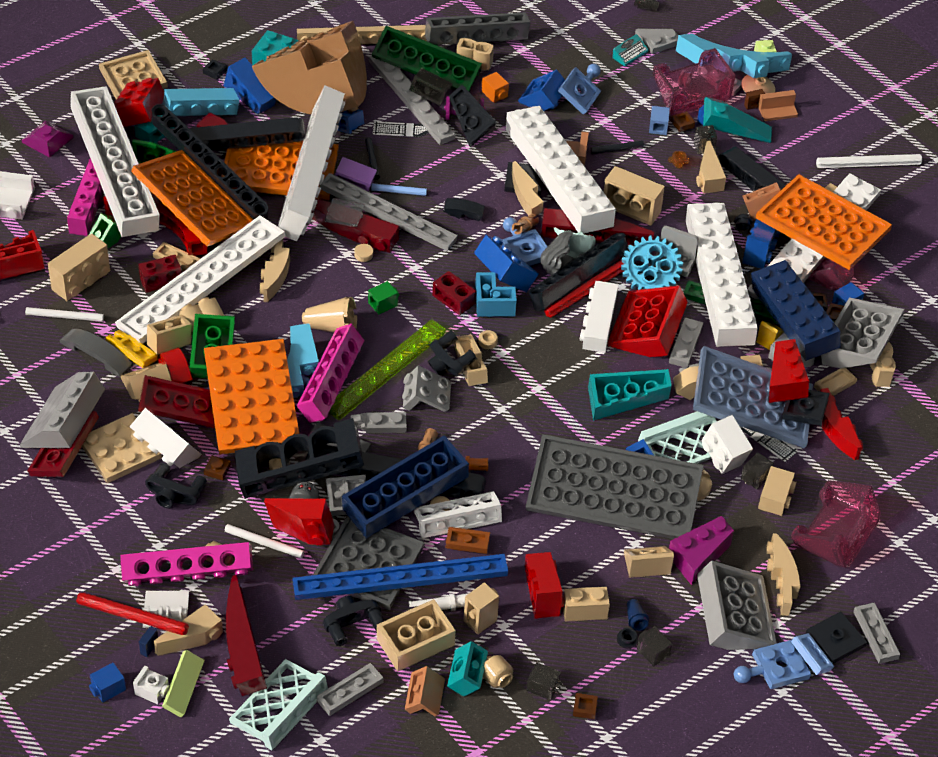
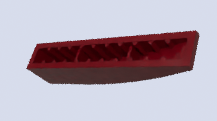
[311,198,399,253]
[541,208,654,246]
[226,575,267,696]

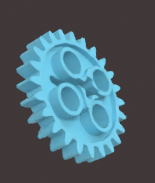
[621,236,683,290]

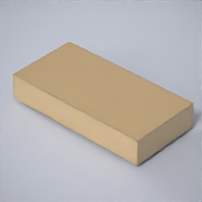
[814,368,857,395]

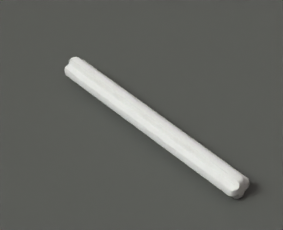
[816,154,922,168]

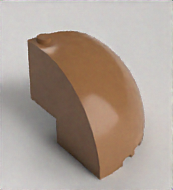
[252,21,367,114]

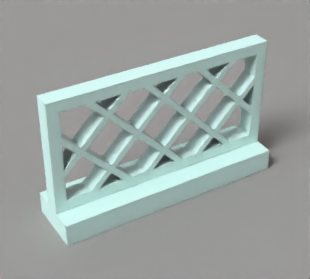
[638,411,717,464]
[229,659,328,750]

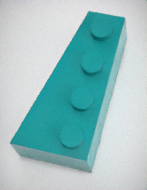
[588,369,671,421]

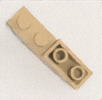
[260,239,290,302]
[767,534,800,616]

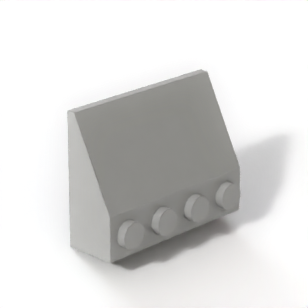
[821,297,904,369]
[20,372,105,448]
[697,561,777,650]

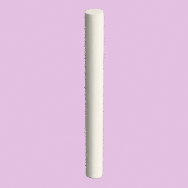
[25,307,104,322]
[225,524,304,559]

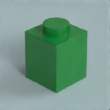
[368,281,399,315]

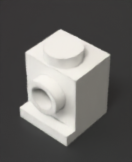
[133,665,170,704]

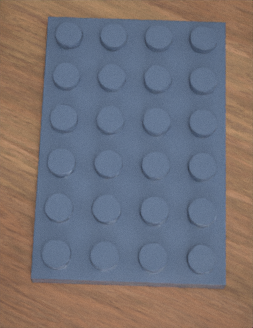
[693,346,813,448]

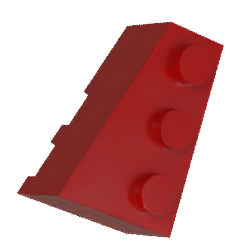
[0,230,45,280]
[769,339,809,403]
[524,552,564,619]

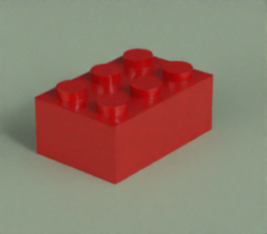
[114,78,164,127]

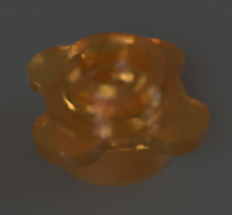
[668,151,690,168]

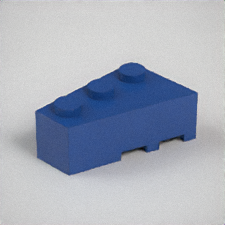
[742,219,781,269]

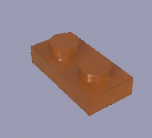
[445,527,490,554]

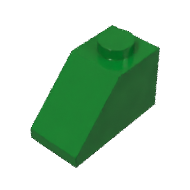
[89,213,121,249]

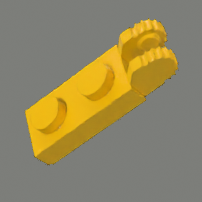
[105,330,158,368]

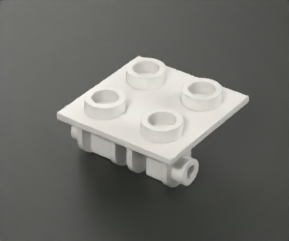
[142,591,189,628]

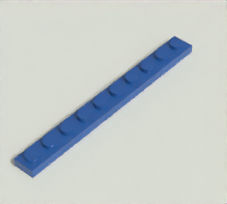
[293,554,508,600]

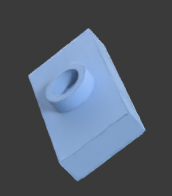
[791,633,834,675]

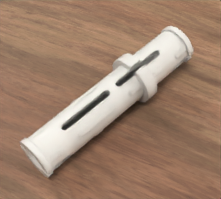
[409,593,469,611]

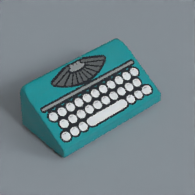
[613,34,649,66]

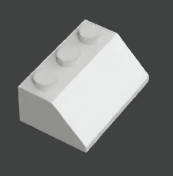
[130,408,202,468]

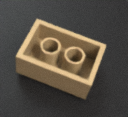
[604,166,665,226]
[48,233,110,301]
[377,599,456,672]

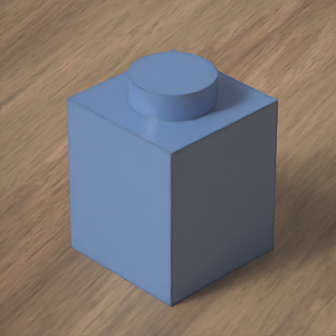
[649,106,670,135]

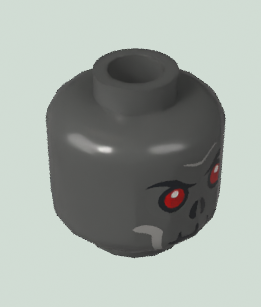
[289,482,319,499]

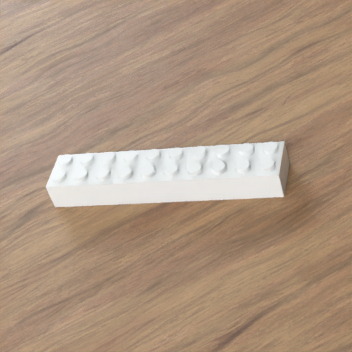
[71,86,160,237]
[278,86,345,241]
[506,106,616,233]
[686,203,757,347]

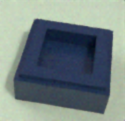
[139,626,158,657]

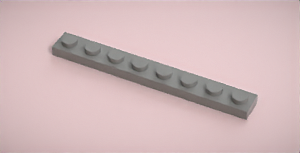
[369,56,455,145]
[320,173,458,251]

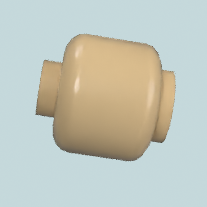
[483,655,513,688]

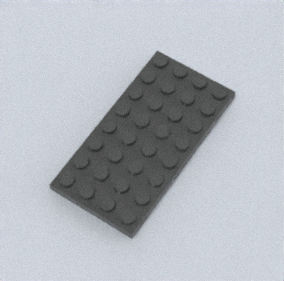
[526,434,704,539]

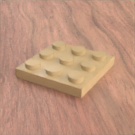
[99,50,168,100]
[82,413,162,483]

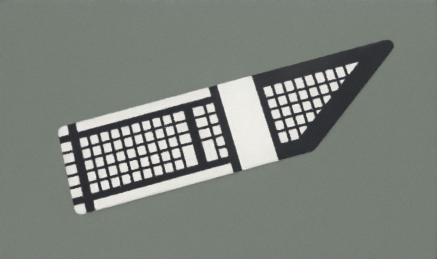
[373,122,429,137]
[739,426,798,462]

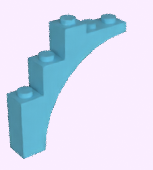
[676,33,792,78]
[287,323,319,398]

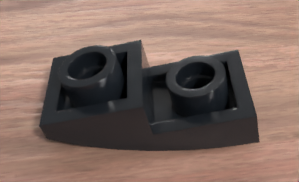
[443,198,484,221]

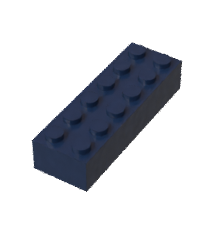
[751,260,841,361]
[342,435,469,538]

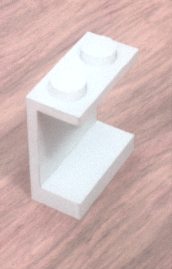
[0,171,35,220]

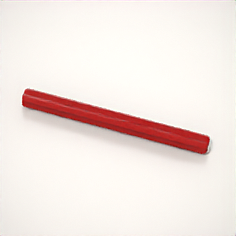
[544,260,624,318]
[76,592,189,635]

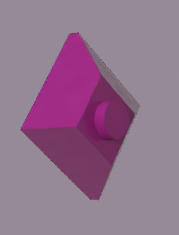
[22,120,73,158]

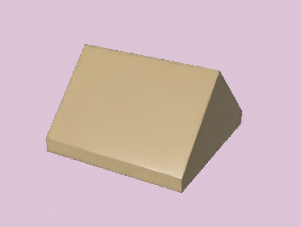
[624,546,674,578]

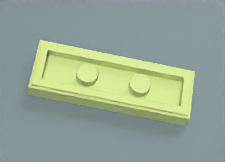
[162,650,205,717]

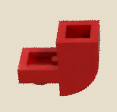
[157,347,193,383]

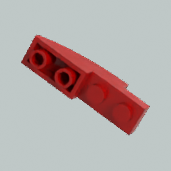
[820,388,863,460]

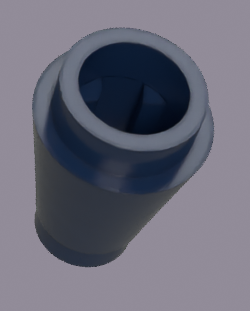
[626,599,649,631]

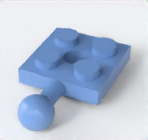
[558,64,601,114]
[502,217,548,266]
[734,640,811,689]

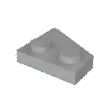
[635,29,678,54]

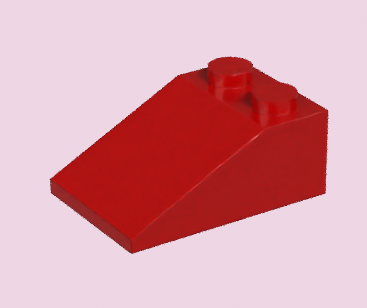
[264,498,335,546]

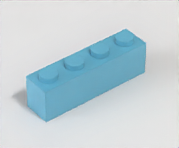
[163,88,239,116]

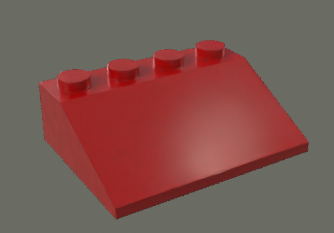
[607,285,688,357]

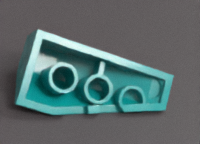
[703,97,772,143]

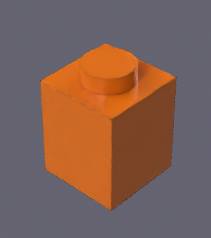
[482,72,509,103]

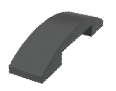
[60,329,133,378]

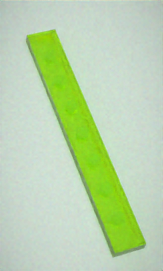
[329,319,446,420]

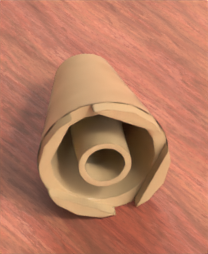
[302,297,357,333]

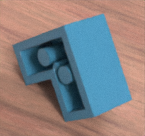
[475,272,516,317]

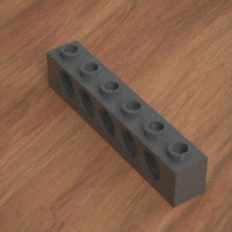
[425,12,530,45]

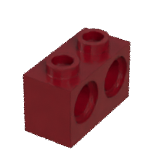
[138,254,182,293]
[432,271,476,316]

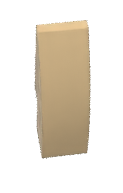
[512,161,543,216]
[453,334,488,386]

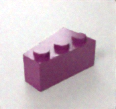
[669,516,734,585]

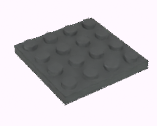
[313,516,424,610]

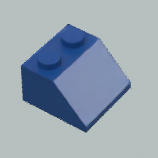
[518,69,565,111]

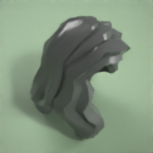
[540,230,582,276]

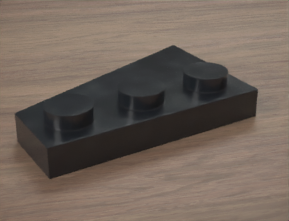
[449,85,497,147]

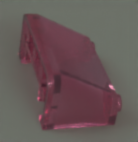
[653,48,736,116]
[791,480,880,568]

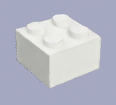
[701,415,753,474]

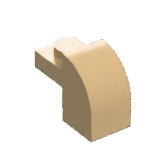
[673,366,699,400]

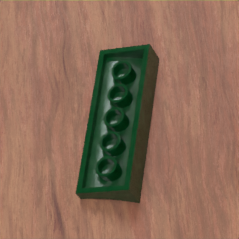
[372,26,482,92]

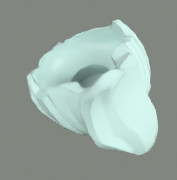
[554,227,596,258]

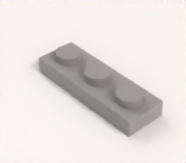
[669,318,703,368]
[854,602,900,664]
[316,663,384,716]

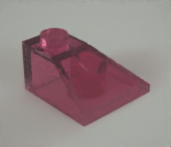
[808,257,854,290]

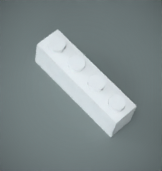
[580,281,618,353]

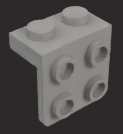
[654,226,699,277]
[402,365,451,412]

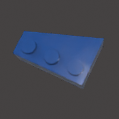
[223,57,277,115]
[474,235,539,293]

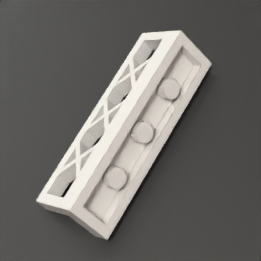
[414,491,502,538]

